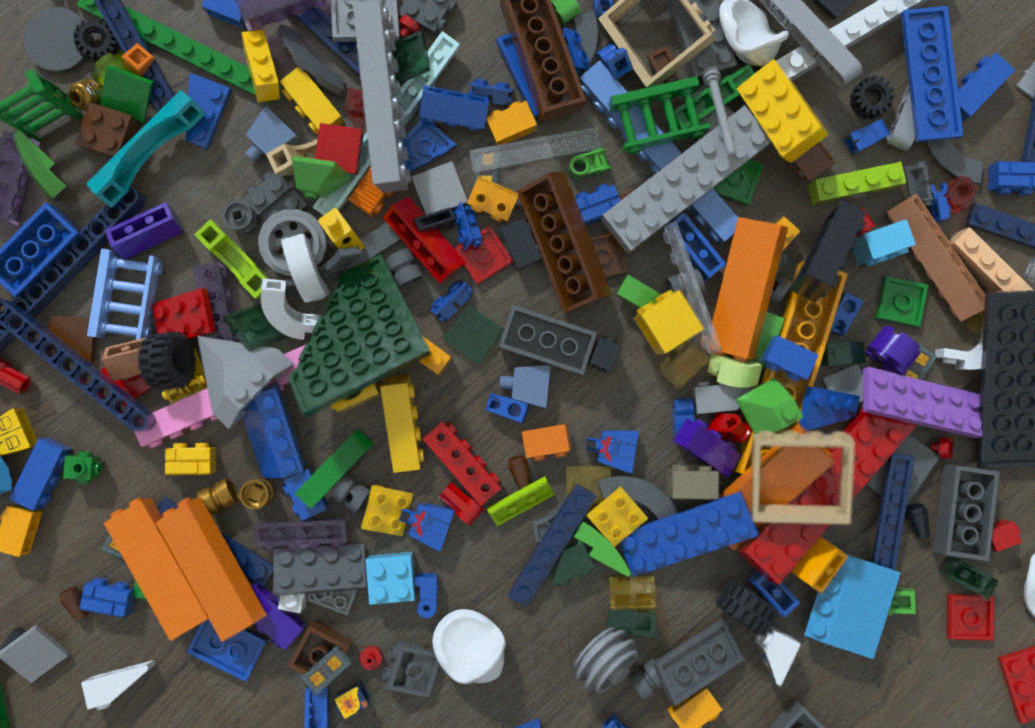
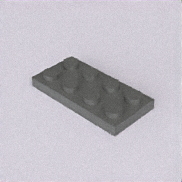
[273,544,366,596]
[652,619,744,706]

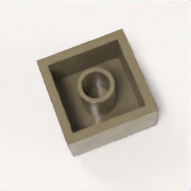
[666,464,719,499]

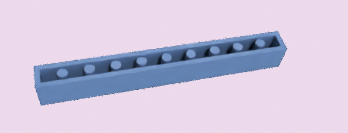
[579,60,738,245]

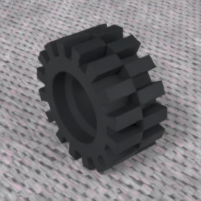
[73,18,117,63]
[850,75,895,119]

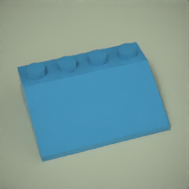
[804,553,901,659]

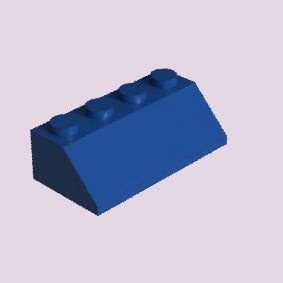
[0,202,79,297]
[242,382,306,478]

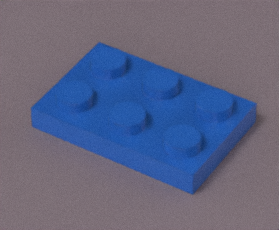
[186,618,268,682]

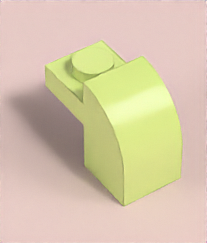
[707,352,762,388]

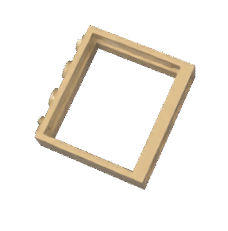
[598,0,716,88]
[751,431,854,524]

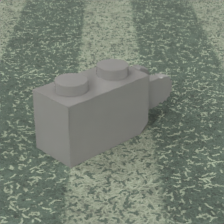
[691,382,755,414]

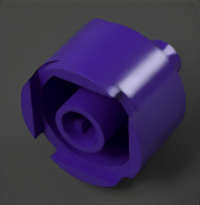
[865,326,922,375]

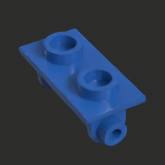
[563,27,590,75]
[469,79,514,106]
[453,202,483,251]
[430,279,474,322]

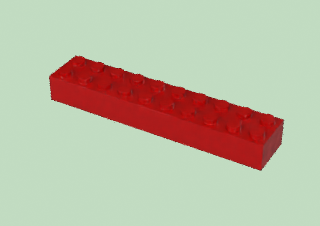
[737,408,917,584]

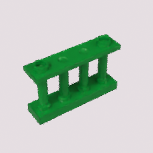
[0,69,84,142]
[608,76,711,155]

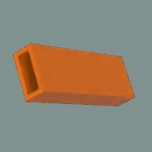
[706,217,788,362]
[714,423,835,550]
[104,497,208,641]
[156,497,267,642]

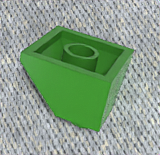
[292,156,351,200]
[735,378,804,434]

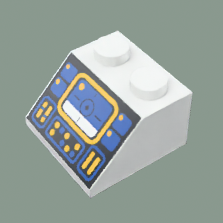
[755,625,801,686]

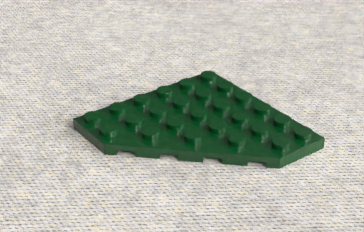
[288,254,432,418]

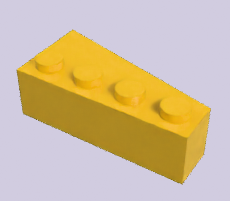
[380,374,425,473]

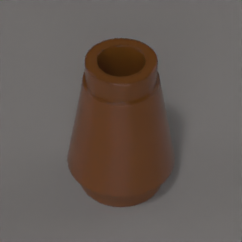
[507,455,531,489]
[58,585,88,621]

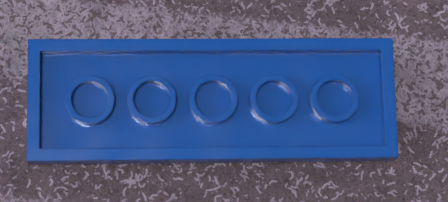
[900,6,963,142]
[619,491,759,577]

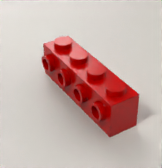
[383,197,466,284]
[423,421,502,506]

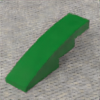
[674,64,755,129]
[294,429,374,509]

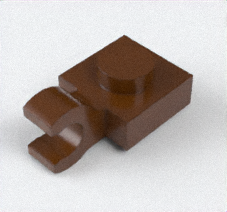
[647,46,677,84]

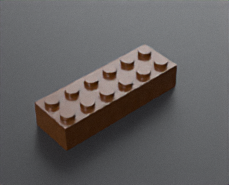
[499,0,586,122]
[517,171,612,314]

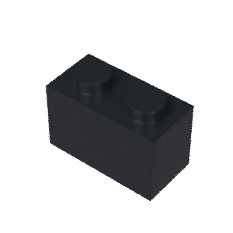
[500,218,542,271]
[587,336,621,373]

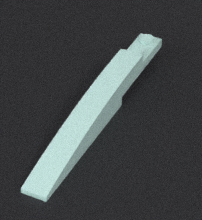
[313,31,461,215]

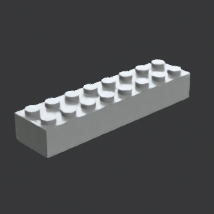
[352,0,411,193]
[601,106,772,254]

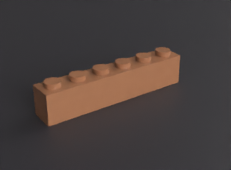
[887,193,985,321]

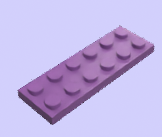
[863,367,983,438]

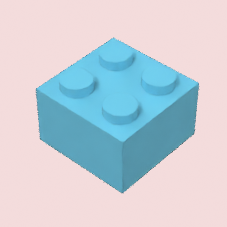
[852,219,916,267]
[366,552,417,605]

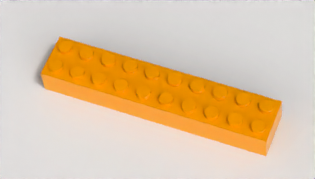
[734,260,848,474]

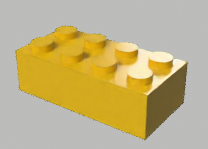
[736,59,829,163]

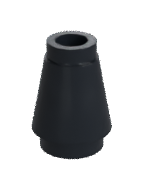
[905,503,930,538]

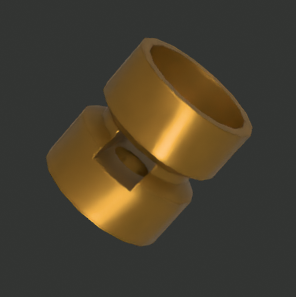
[197,478,240,516]
[239,478,276,509]

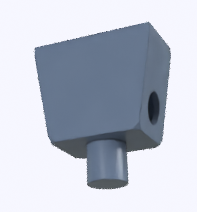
[245,106,300,162]
[499,365,550,408]

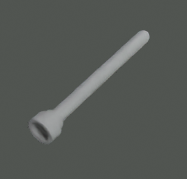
[702,66,736,156]

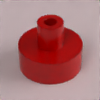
[398,15,421,39]
[931,437,954,459]
[360,645,383,670]

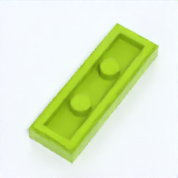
[487,476,555,526]

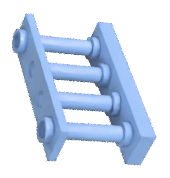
[87,249,163,340]

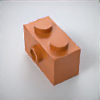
[522,423,573,461]

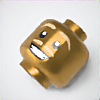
[68,78,102,111]

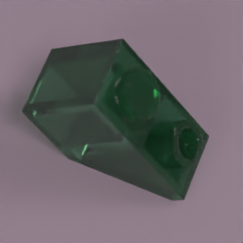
[551,541,594,587]
[607,604,657,638]

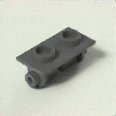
[904,161,934,207]

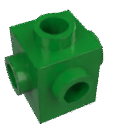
[63,451,103,484]

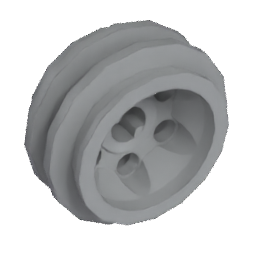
[258,209,327,276]
[574,627,638,694]

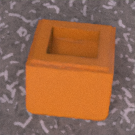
[121,43,155,77]

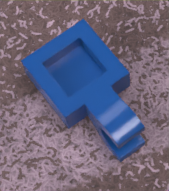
[929,183,951,223]

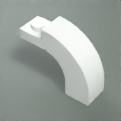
[281,234,330,303]
[261,279,323,340]
[934,322,984,370]

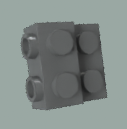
[398,0,457,37]
[244,171,309,234]
[381,640,439,698]

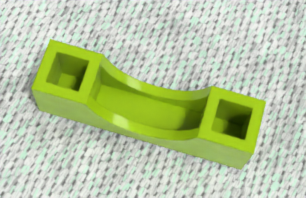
[808,162,906,206]
[194,219,270,301]

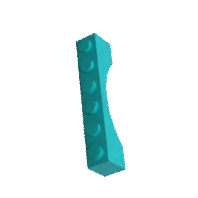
[86,90,206,208]

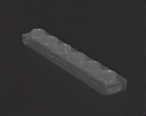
[469,127,601,174]
[663,222,722,353]

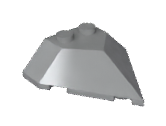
[198,336,294,430]

